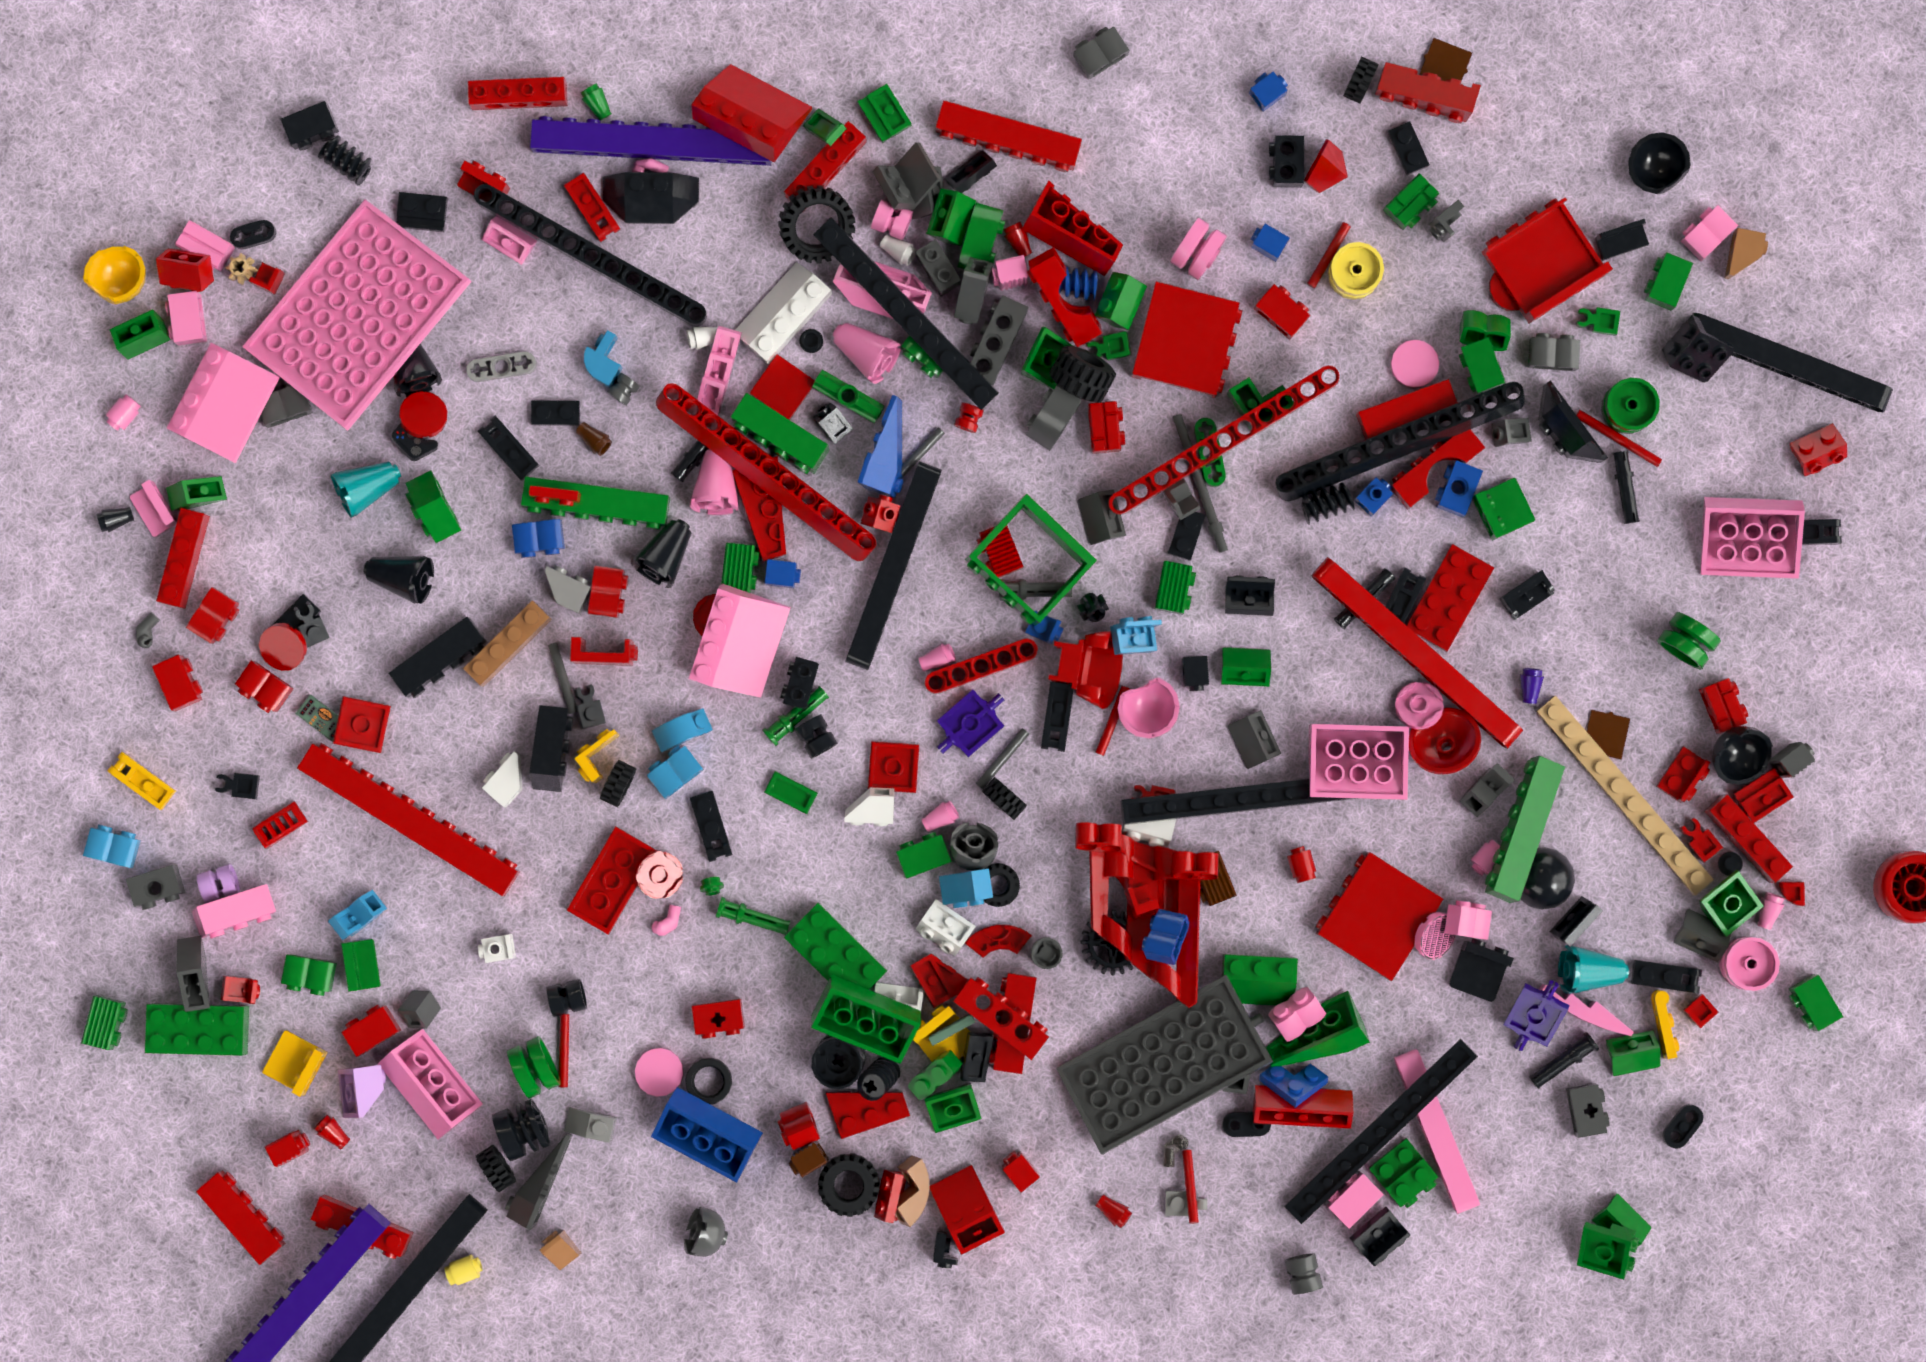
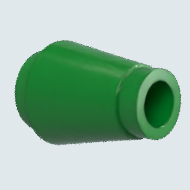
[581,83,612,121]

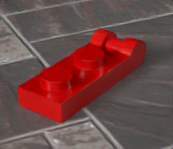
[564,173,621,242]

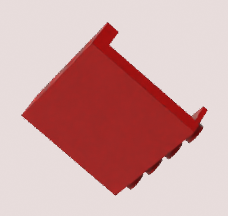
[1482,197,1613,324]
[1131,281,1243,398]
[1315,852,1444,981]

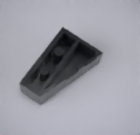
[529,705,573,792]

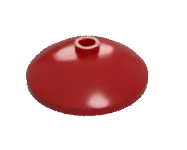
[1409,708,1481,774]

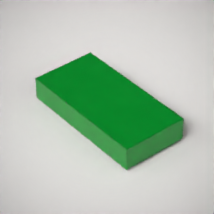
[803,108,847,146]
[764,771,818,814]

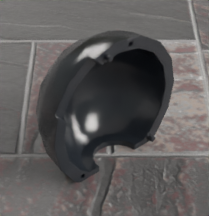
[1628,132,1691,195]
[1712,726,1773,785]
[1520,847,1575,910]

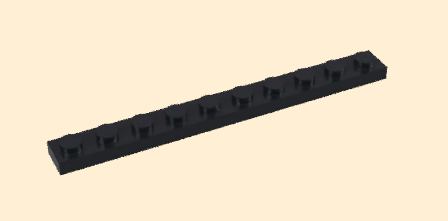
[813,217,999,410]
[1120,779,1360,825]
[1284,1038,1478,1224]

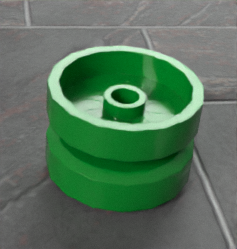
[1601,377,1660,434]
[1657,612,1721,670]
[507,1036,561,1099]

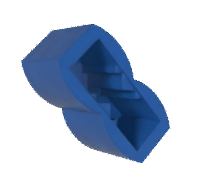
[512,519,565,558]
[1142,909,1189,965]

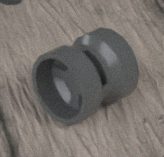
[607,373,640,406]

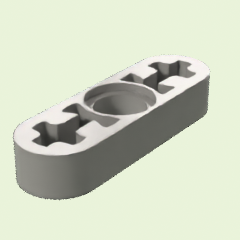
[466,352,537,382]

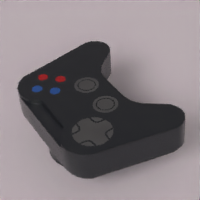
[391,423,438,461]

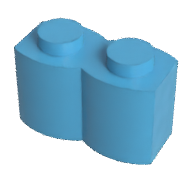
[647,745,704,799]
[83,824,141,868]

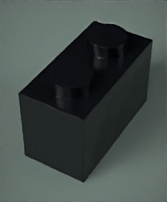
[280,101,339,151]

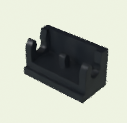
[1499,570,1555,620]

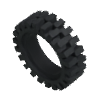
[778,185,856,264]

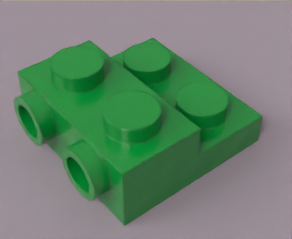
[1368,1138,1438,1208]
[1577,1222,1639,1280]

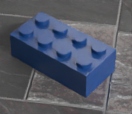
[651,1087,763,1183]

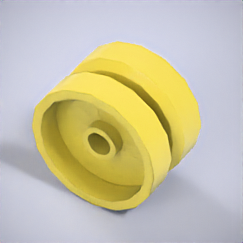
[1328,242,1384,300]

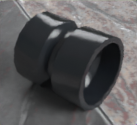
[794,714,838,759]
[546,979,587,1017]

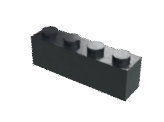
[389,616,487,698]

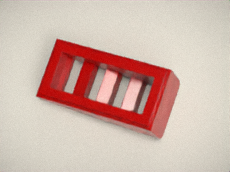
[252,801,309,849]

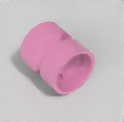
[871,200,913,241]

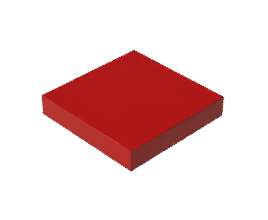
[750,354,815,420]
[332,696,391,753]
[868,741,920,793]

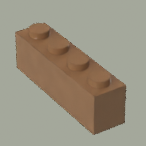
[463,600,552,687]

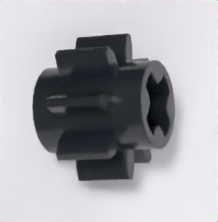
[1077,593,1109,623]

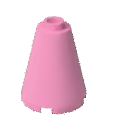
[833,323,901,384]
[690,449,738,515]

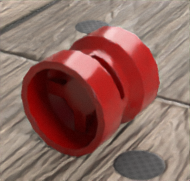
[954,402,984,433]

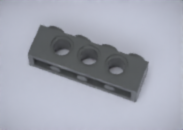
[970,295,1029,386]

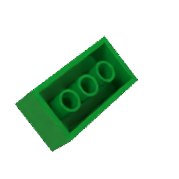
[731,393,830,475]
[784,903,888,989]
[811,974,921,1064]
[145,1003,250,1056]

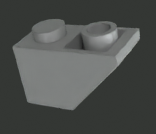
[545,565,591,615]

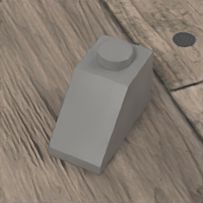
[564,1107,617,1143]

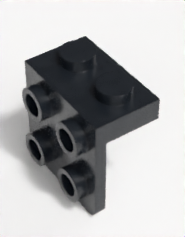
[1662,315,1734,383]
[1449,938,1514,1002]

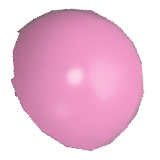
[1118,678,1180,739]

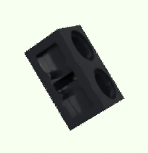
[1269,135,1304,188]

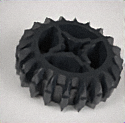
[1080,910,1133,976]

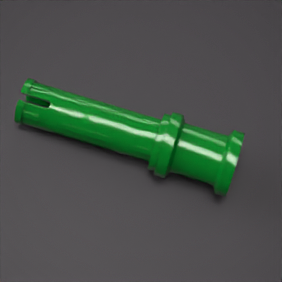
[762,686,829,746]
[716,897,790,936]

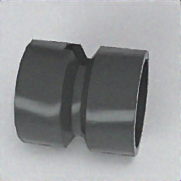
[1031,937,1063,969]
[1285,1253,1323,1295]

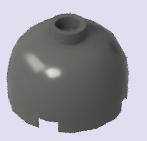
[950,823,999,871]
[684,1207,728,1257]

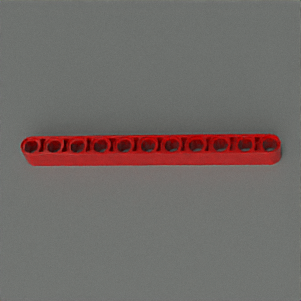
[1109,365,1340,515]
[656,383,876,561]
[1311,557,1523,749]

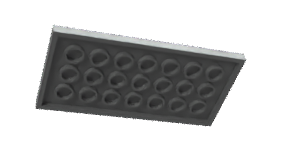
[1056,975,1273,1155]

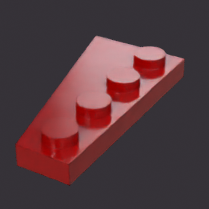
[732,456,786,562]

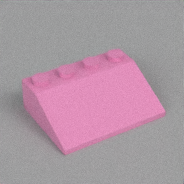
[167,343,280,463]
[1701,497,1805,578]
[689,584,791,698]
[1308,724,1409,800]

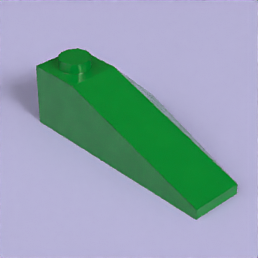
[1266,991,1370,1067]

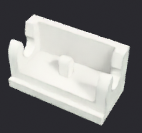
[874,983,923,1011]

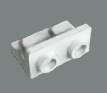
[916,899,976,956]

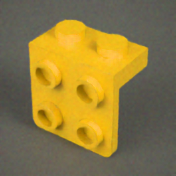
[574,729,620,784]
[913,1005,970,1062]

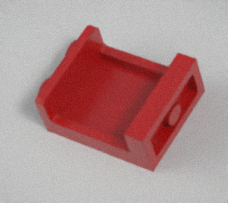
[570,637,638,666]

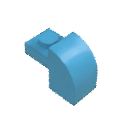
[584,330,623,388]
[652,708,713,753]
[328,889,387,940]

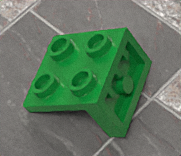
[1472,478,1535,541]

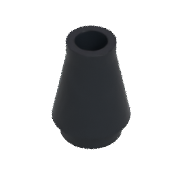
[96,507,134,533]

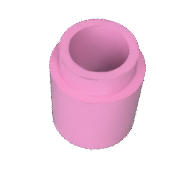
[106,394,141,431]
[1471,839,1500,876]

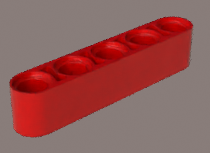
[925,638,1038,694]

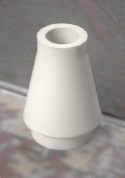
[880,235,917,266]
[686,327,718,350]

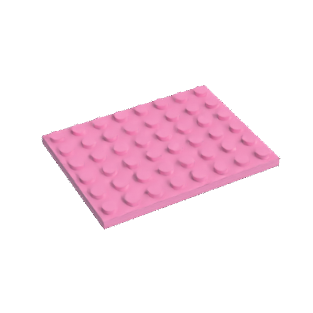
[242,199,471,431]

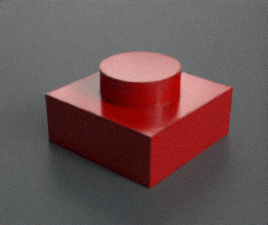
[1683,994,1719,1028]

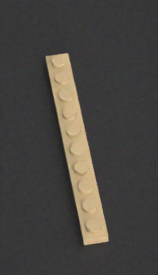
[1536,695,1714,896]

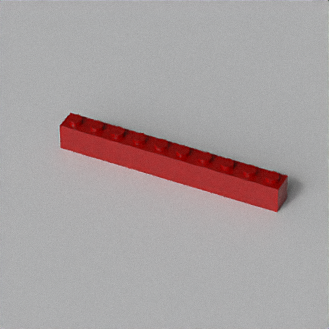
[297,743,520,896]

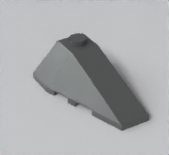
[505,1133,573,1230]

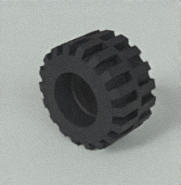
[1050,346,1116,402]
[818,1153,880,1217]

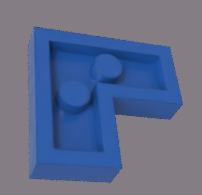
[1259,1063,1329,1108]

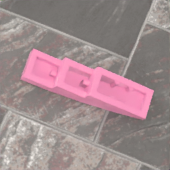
[697,326,742,416]
[1538,984,1634,1036]

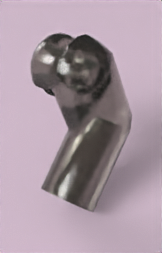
[1163,1135,1189,1167]

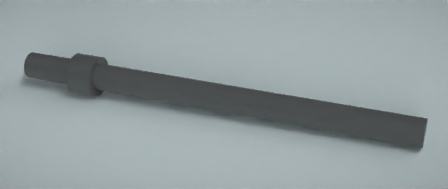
[1173,414,1228,553]

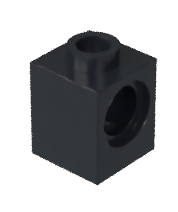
[1182,656,1209,691]

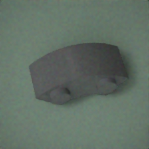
[1026,385,1082,451]

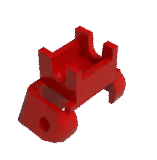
[1048,631,1123,709]

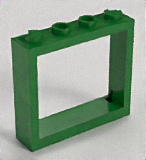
[964,494,1097,626]

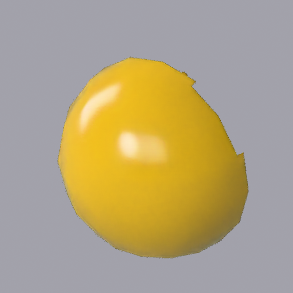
[83,245,146,305]

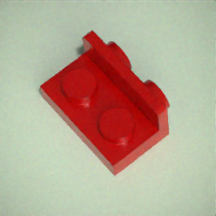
[1656,746,1711,803]

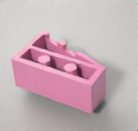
[192,884,276,939]

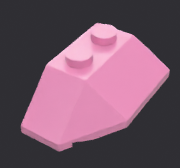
[833,261,932,319]

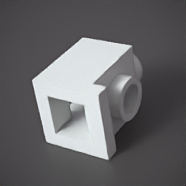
[478,934,516,963]

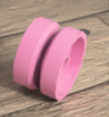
[1170,218,1227,280]
[1719,937,1780,991]

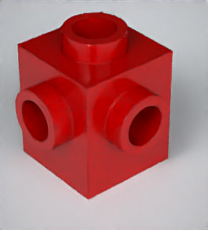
[860,494,901,533]

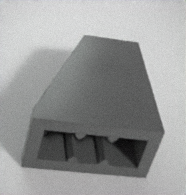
[954,257,993,324]
[176,936,210,1012]

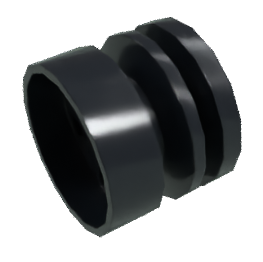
[811,1035,866,1089]
[492,1099,550,1162]

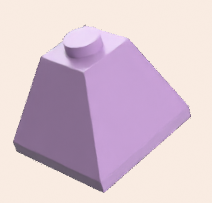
[338,1065,386,1118]

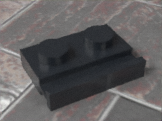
[396,192,448,232]
[1549,896,1603,947]

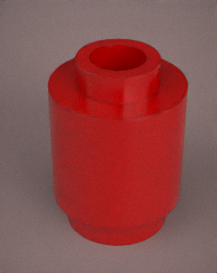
[1287,846,1316,883]

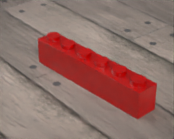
[936,100,1082,172]

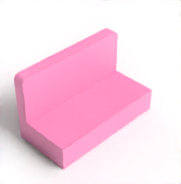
[130,480,177,537]

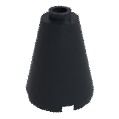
[393,343,442,398]
[631,519,692,588]
[363,556,434,604]

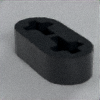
[230,220,277,250]

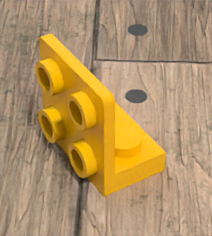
[262,1030,328,1097]

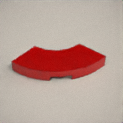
[965,925,1032,958]

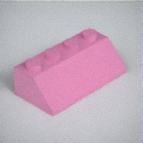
[378,1029,483,1140]

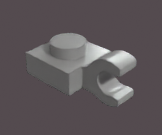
[1165,1191,1207,1216]

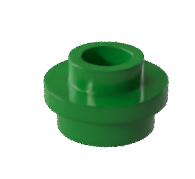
[700,877,724,896]

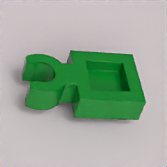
[1576,307,1621,336]
[1087,331,1132,361]

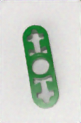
[1194,418,1226,487]

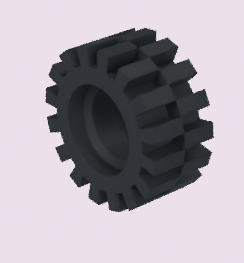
[1343,56,1379,104]
[600,760,636,807]
[982,777,1027,820]
[984,863,1020,907]
[476,1145,516,1192]

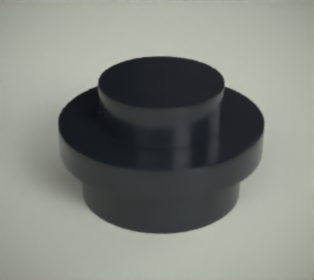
[799,329,823,353]
[1718,852,1743,876]

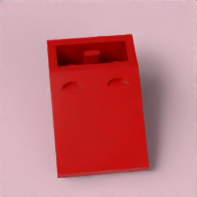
[929,1165,1005,1255]

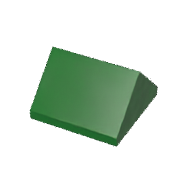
[1021,326,1073,390]
[1699,870,1764,937]
[924,1083,982,1133]

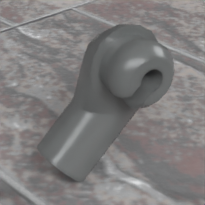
[136,612,160,648]

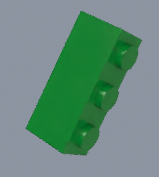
[1222,954,1298,1006]

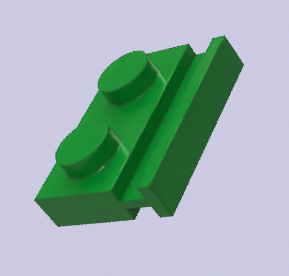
[857,84,912,144]

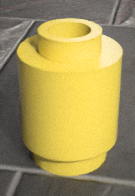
[444,1254,483,1285]

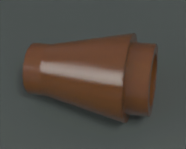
[576,422,612,456]

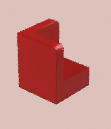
[249,262,285,295]
[1124,884,1160,919]

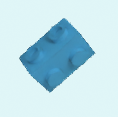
[1110,616,1162,655]

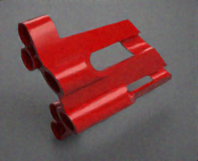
[1075,822,1219,1008]

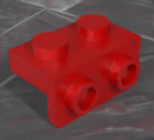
[457,160,510,202]
[1790,423,1847,476]
[874,1169,906,1223]

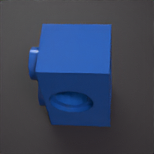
[1434,460,1483,518]

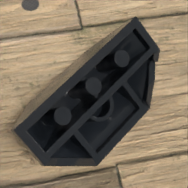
[603,172,699,224]
[1538,380,1608,463]

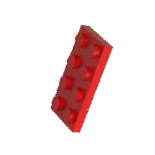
[1406,544,1494,652]
[567,826,656,935]

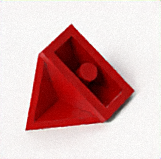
[1304,139,1348,193]

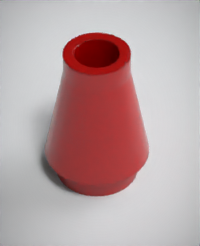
[1003,221,1033,257]
[314,1115,350,1150]
[1095,1195,1133,1228]

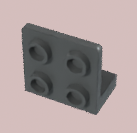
[872,142,940,210]

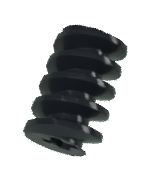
[318,135,372,186]
[1301,482,1355,525]
[857,1057,901,1101]

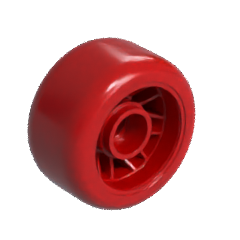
[1873,851,1926,924]

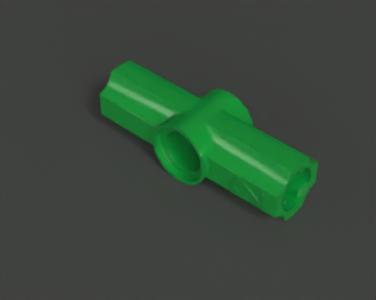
[812,369,885,424]

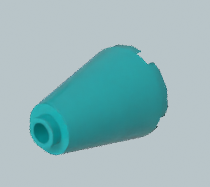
[331,461,401,518]
[1558,945,1629,994]

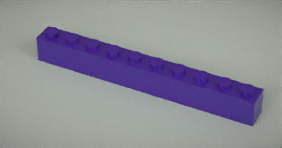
[530,116,772,166]
[226,1204,391,1362]

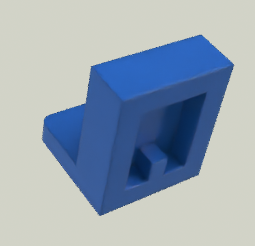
[1025,611,1064,645]

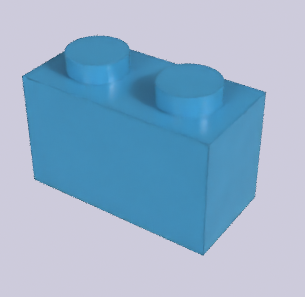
[939,869,993,908]

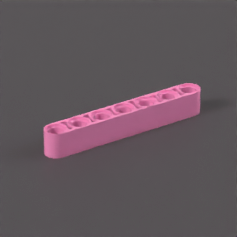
[1394,1049,1480,1214]

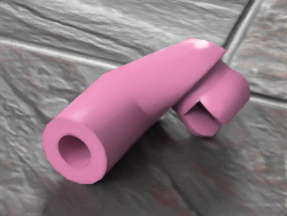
[632,158,669,173]
[652,905,681,936]

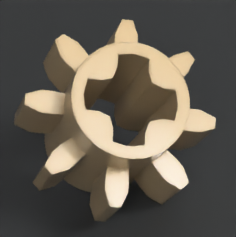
[225,253,258,285]

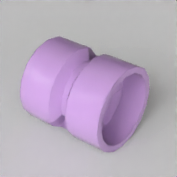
[197,864,240,903]

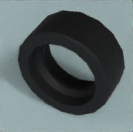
[685,1058,732,1104]

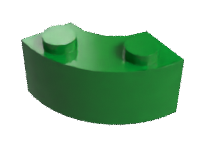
[957,203,1006,269]

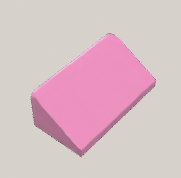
[481,216,537,265]

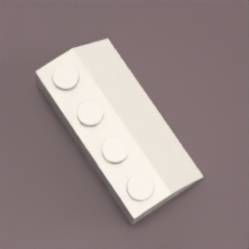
[735,262,832,365]

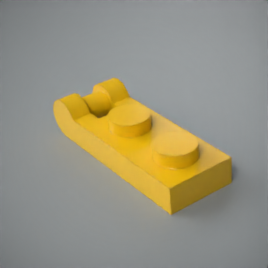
[107,751,176,810]
[1651,990,1679,1059]

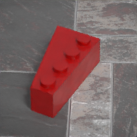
[1375,62,1481,124]
[1022,180,1123,276]

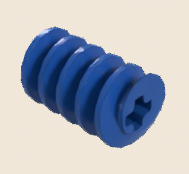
[1059,266,1098,301]

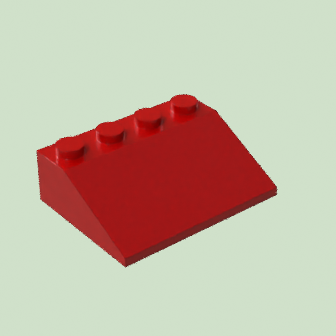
[691,64,812,163]

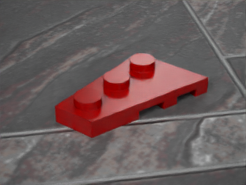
[826,1092,910,1139]

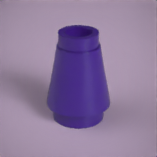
[1520,668,1544,704]

